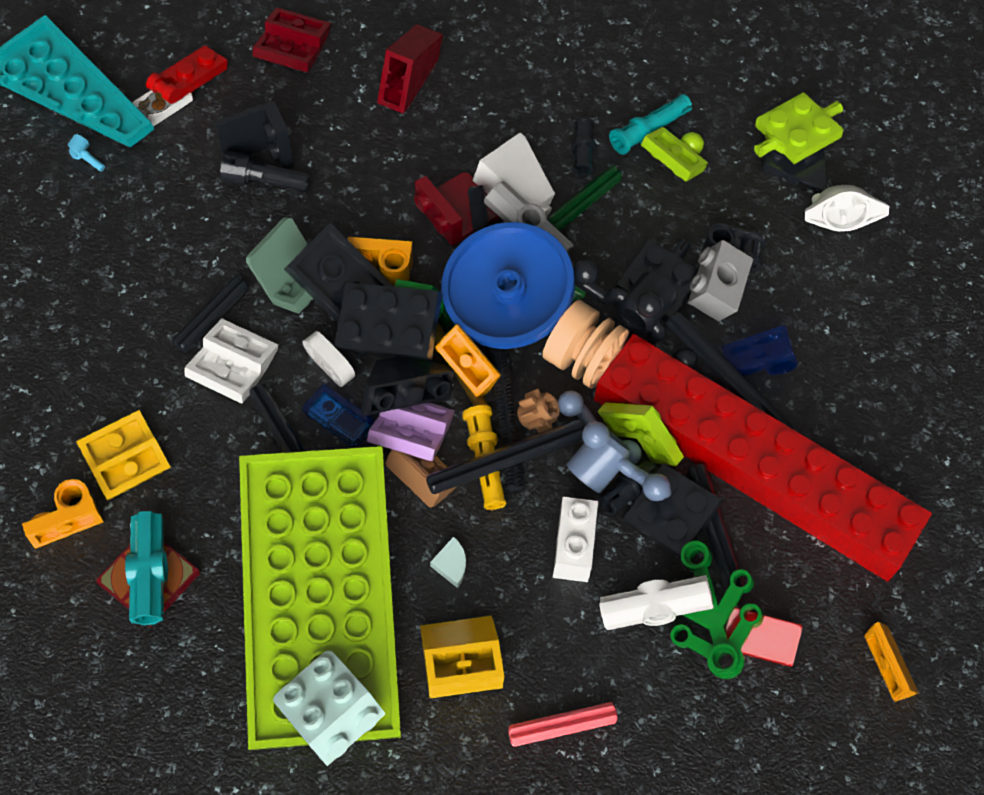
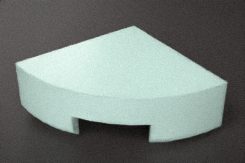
[430,537,466,588]

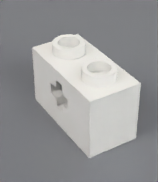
[553,497,598,582]

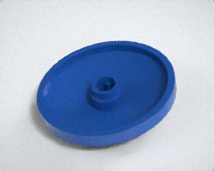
[441,222,575,349]

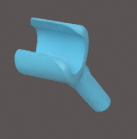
[68,134,105,172]

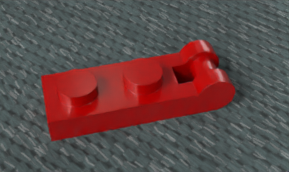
[146,45,227,104]

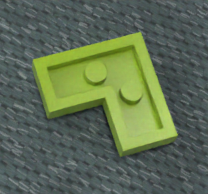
[598,402,684,466]

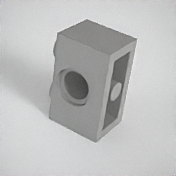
[688,240,753,322]

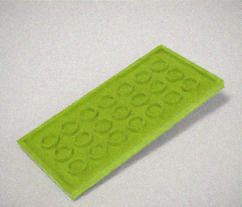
[239,446,401,750]

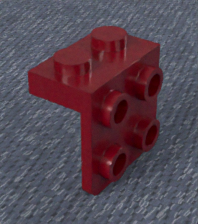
[414,172,499,246]

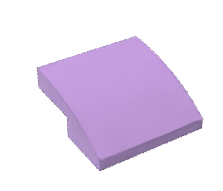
[367,402,455,461]

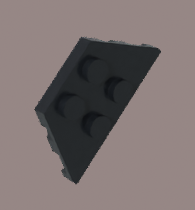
[760,95,827,194]

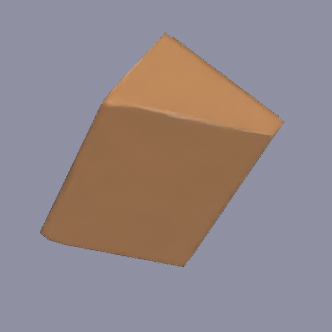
[385,449,457,508]

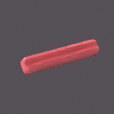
[508,702,618,747]

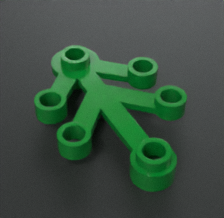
[670,541,764,679]

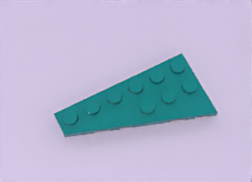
[0,15,154,147]

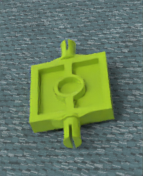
[754,92,844,164]

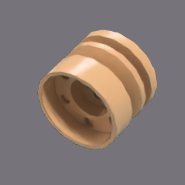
[543,300,629,389]

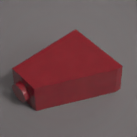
[377,24,443,114]

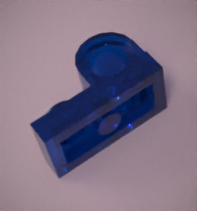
[722,325,798,376]

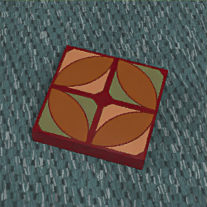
[96,542,200,628]

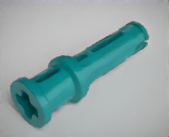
[609,94,692,155]

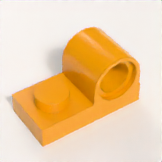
[348,237,413,287]
[22,479,103,549]

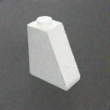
[473,133,555,225]

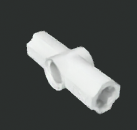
[599,575,714,630]

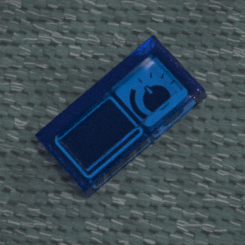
[302,384,375,448]

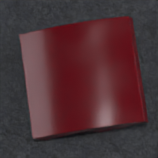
[253,7,331,73]

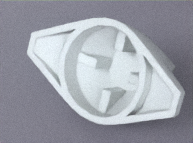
[805,185,889,231]

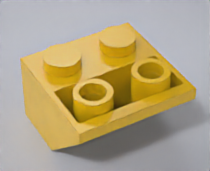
[420,616,504,698]

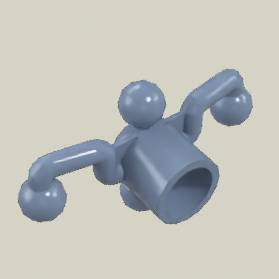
[558,390,671,501]

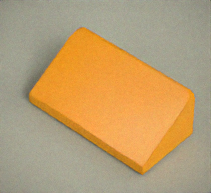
[435,324,501,397]
[864,622,918,702]

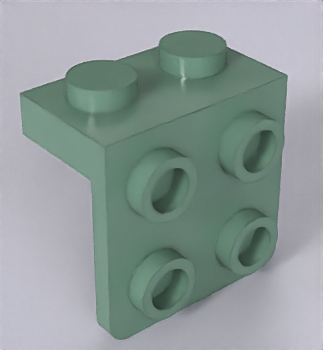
[246,217,313,314]

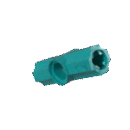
[125,511,168,625]

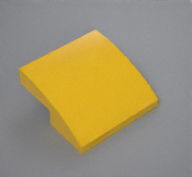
[76,410,171,501]

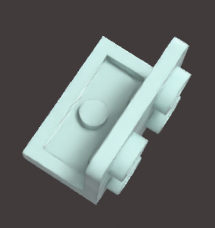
[273,651,385,766]

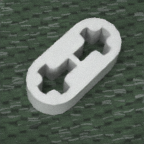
[303,331,355,387]

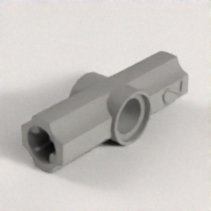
[484,181,574,253]

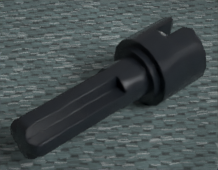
[220,150,310,192]

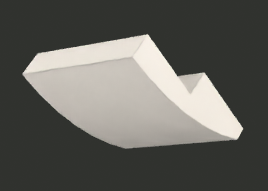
[185,318,278,404]

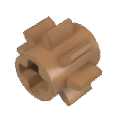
[517,389,560,433]

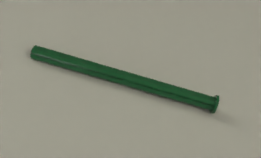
[438,166,622,327]

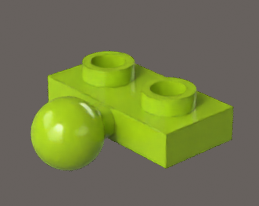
[641,127,708,182]

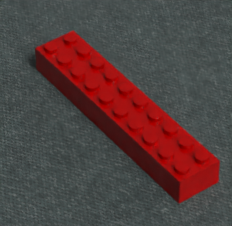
[594,334,932,582]

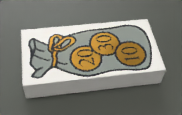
[132,91,193,127]

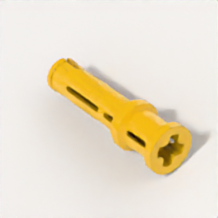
[462,405,506,510]

